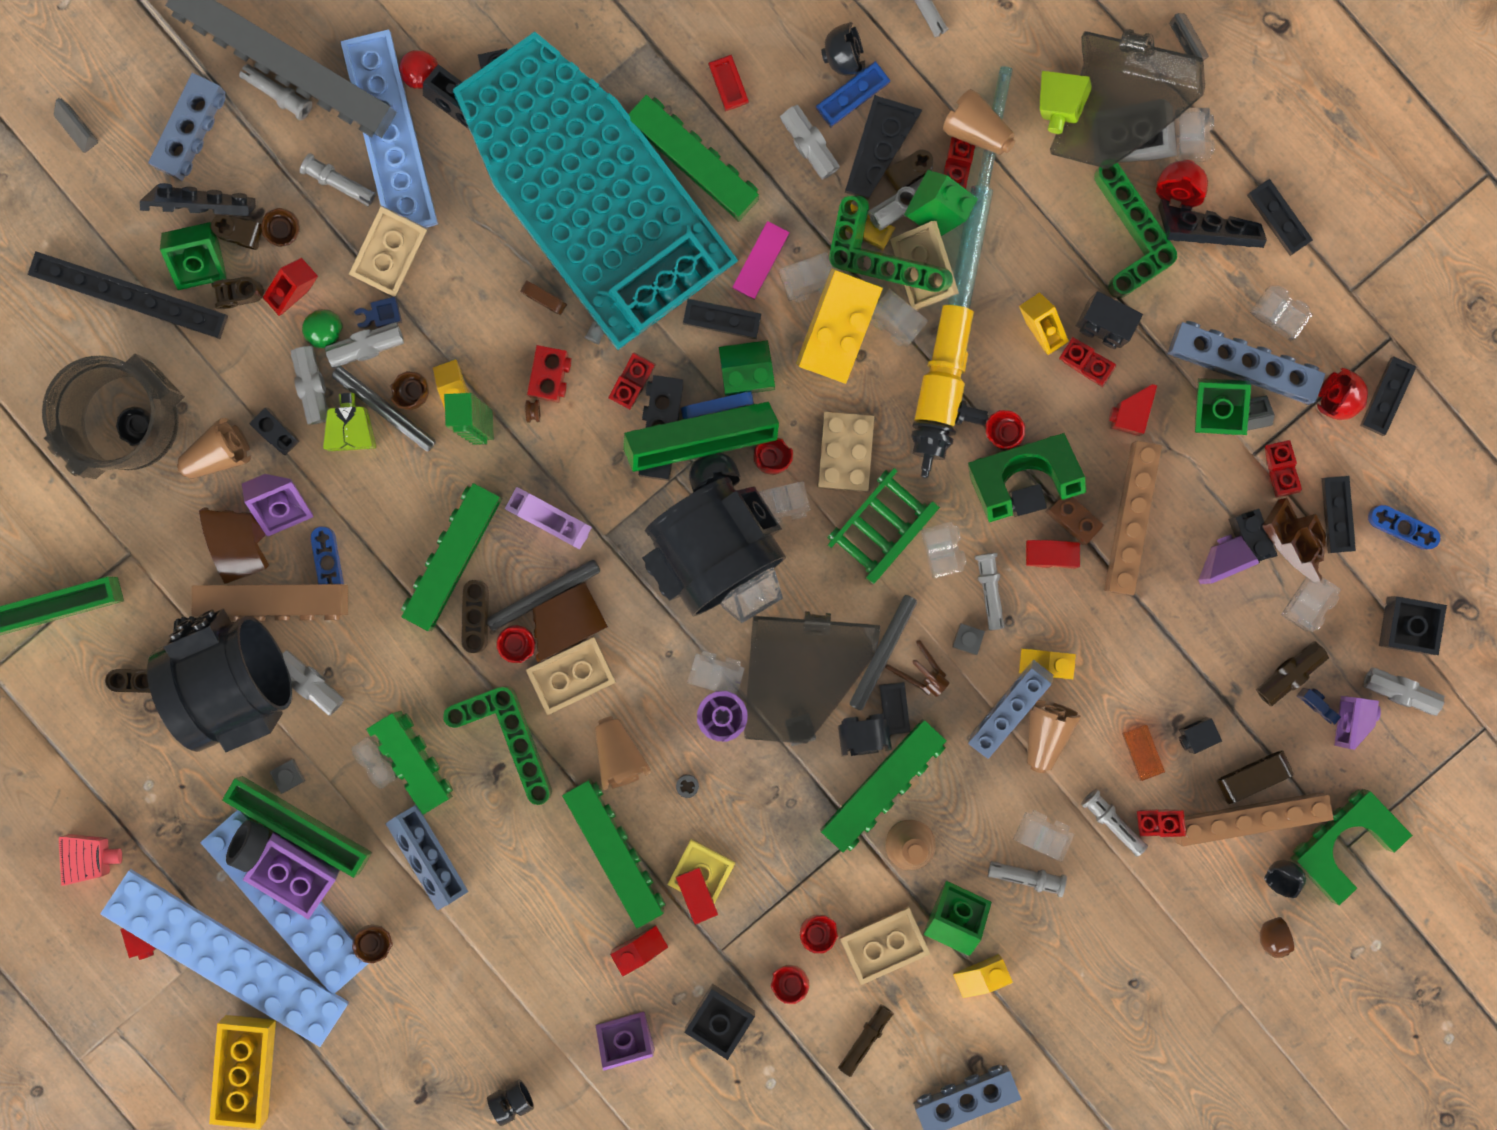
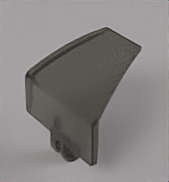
[1050,28,1205,169]
[744,611,880,744]

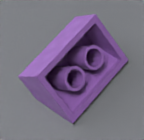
[243,831,340,920]

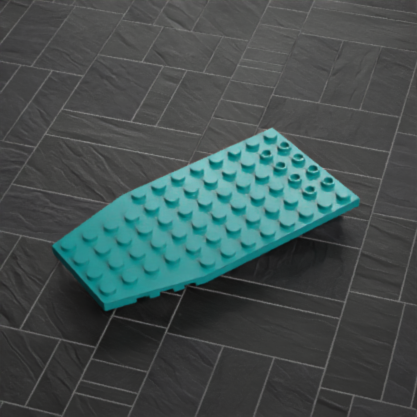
[453,32,738,350]

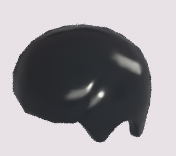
[116,406,156,446]
[1264,860,1306,898]

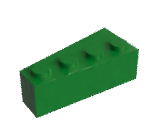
[366,711,453,815]

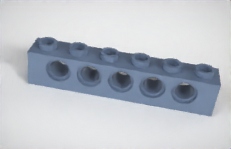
[1167,321,1326,405]

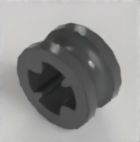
[676,775,699,798]

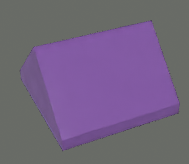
[596,1012,655,1070]

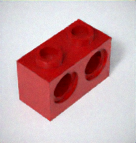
[527,345,572,403]

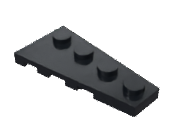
[845,95,922,200]
[140,183,256,216]
[1158,199,1267,248]

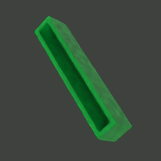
[628,95,759,222]
[444,393,494,445]
[623,401,779,472]
[401,483,503,631]
[0,577,124,636]
[820,719,947,853]
[222,776,373,878]
[562,778,666,929]

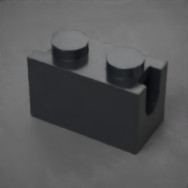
[1228,508,1278,563]

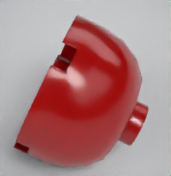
[1156,160,1208,207]
[1317,368,1368,420]

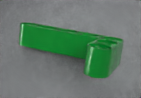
[1094,160,1177,298]
[829,196,953,292]
[443,686,552,805]

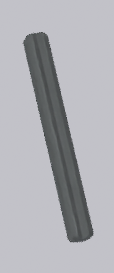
[332,366,436,451]
[487,560,600,631]
[850,595,917,711]

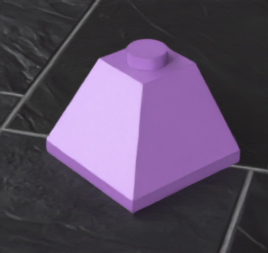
[242,474,313,537]
[1198,534,1259,584]
[1334,696,1381,750]

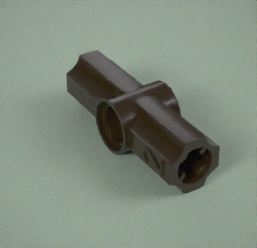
[1256,641,1329,706]

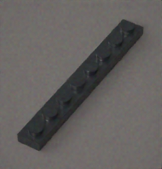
[27,251,228,339]

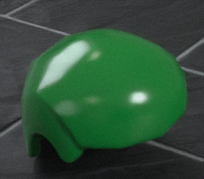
[302,309,343,348]

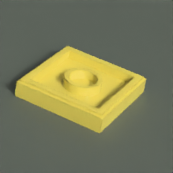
[667,839,736,904]

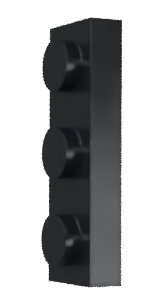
[1247,179,1313,256]
[683,299,762,340]
[1360,356,1416,436]
[1321,476,1356,553]

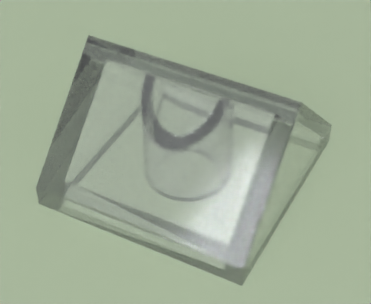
[720,567,783,623]

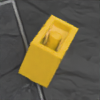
[1019,292,1069,355]
[433,359,469,409]
[1019,648,1076,680]
[953,954,1013,998]

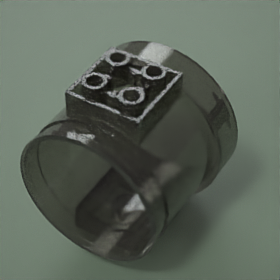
[42,353,185,479]

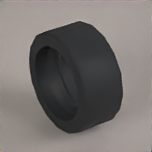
[226,820,269,872]

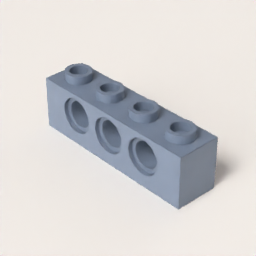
[148,73,226,181]
[968,660,1054,759]
[385,805,469,910]
[913,1065,1022,1130]

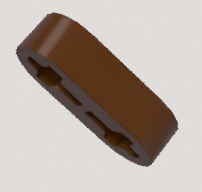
[520,280,567,316]

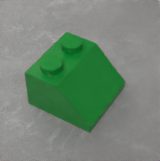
[904,170,978,236]
[160,222,227,290]
[719,340,775,397]
[1195,378,1251,435]
[924,881,992,956]

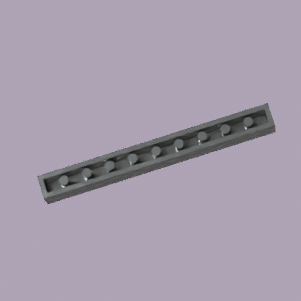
[165,0,397,138]

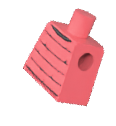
[59,834,122,886]

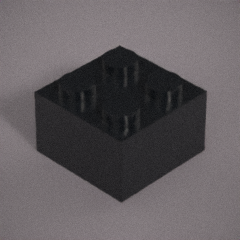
[1076,291,1143,349]
[1379,596,1447,655]
[684,983,755,1060]

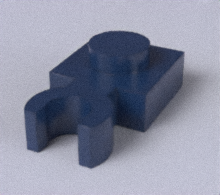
[354,297,402,329]
[1296,688,1341,725]

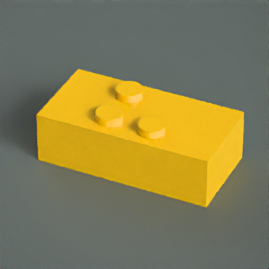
[796,268,883,384]
[209,1015,276,1129]

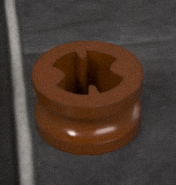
[525,400,541,423]

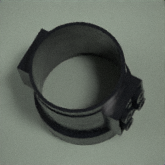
[642,477,786,617]
[147,608,292,753]

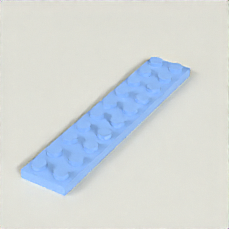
[100,869,349,1047]

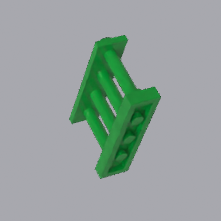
[827,468,940,585]

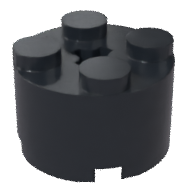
[838,714,892,756]

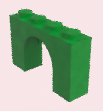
[968,433,1086,523]
[1290,789,1413,906]

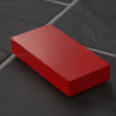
[708,54,749,112]
[676,867,718,925]

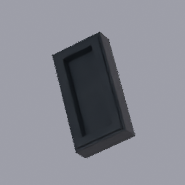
[879,682,910,735]

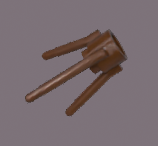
[885,640,950,697]

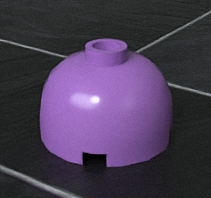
[697,691,747,742]

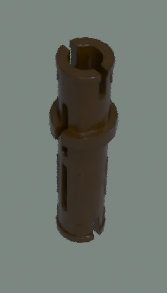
[838,1004,894,1077]

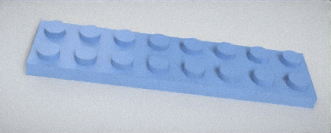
[340,29,438,228]
[200,810,369,995]

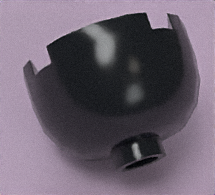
[821,22,865,76]
[689,453,741,493]

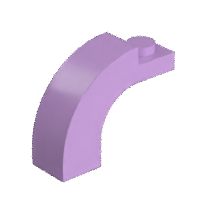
[505,487,592,549]

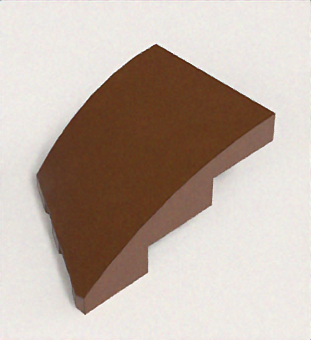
[1262,498,1326,582]
[199,507,269,584]
[532,582,608,662]

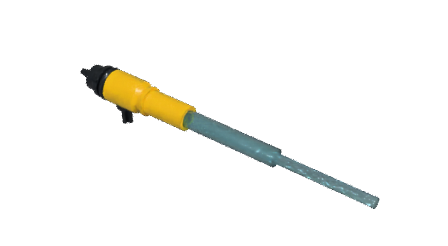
[911,66,1013,478]

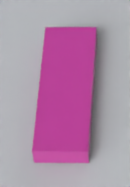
[732,221,790,300]

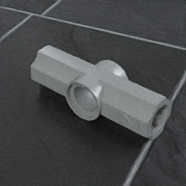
[780,105,840,180]
[868,177,924,231]
[325,322,405,368]
[291,346,328,425]
[282,650,345,716]
[1363,667,1445,716]

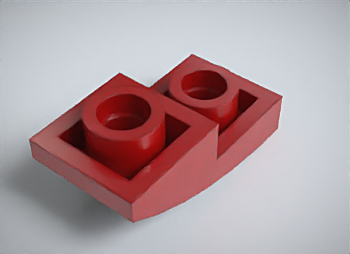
[943,137,975,189]
[1059,337,1116,387]
[608,352,656,410]
[1265,440,1302,498]
[1026,540,1080,569]
[1137,809,1186,837]

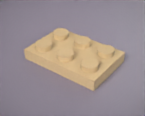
[349,206,428,297]
[890,221,959,311]
[818,412,874,492]
[526,637,616,715]
[840,906,930,985]

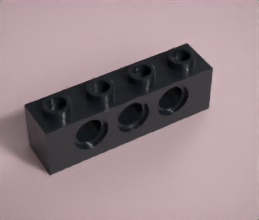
[423,64,469,129]
[638,375,684,481]

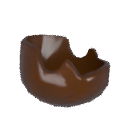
[261,208,300,247]
[390,371,429,410]
[1260,917,1295,958]
[352,924,393,964]

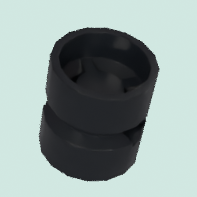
[487,1079,534,1126]

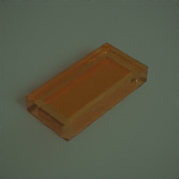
[1122,724,1165,781]

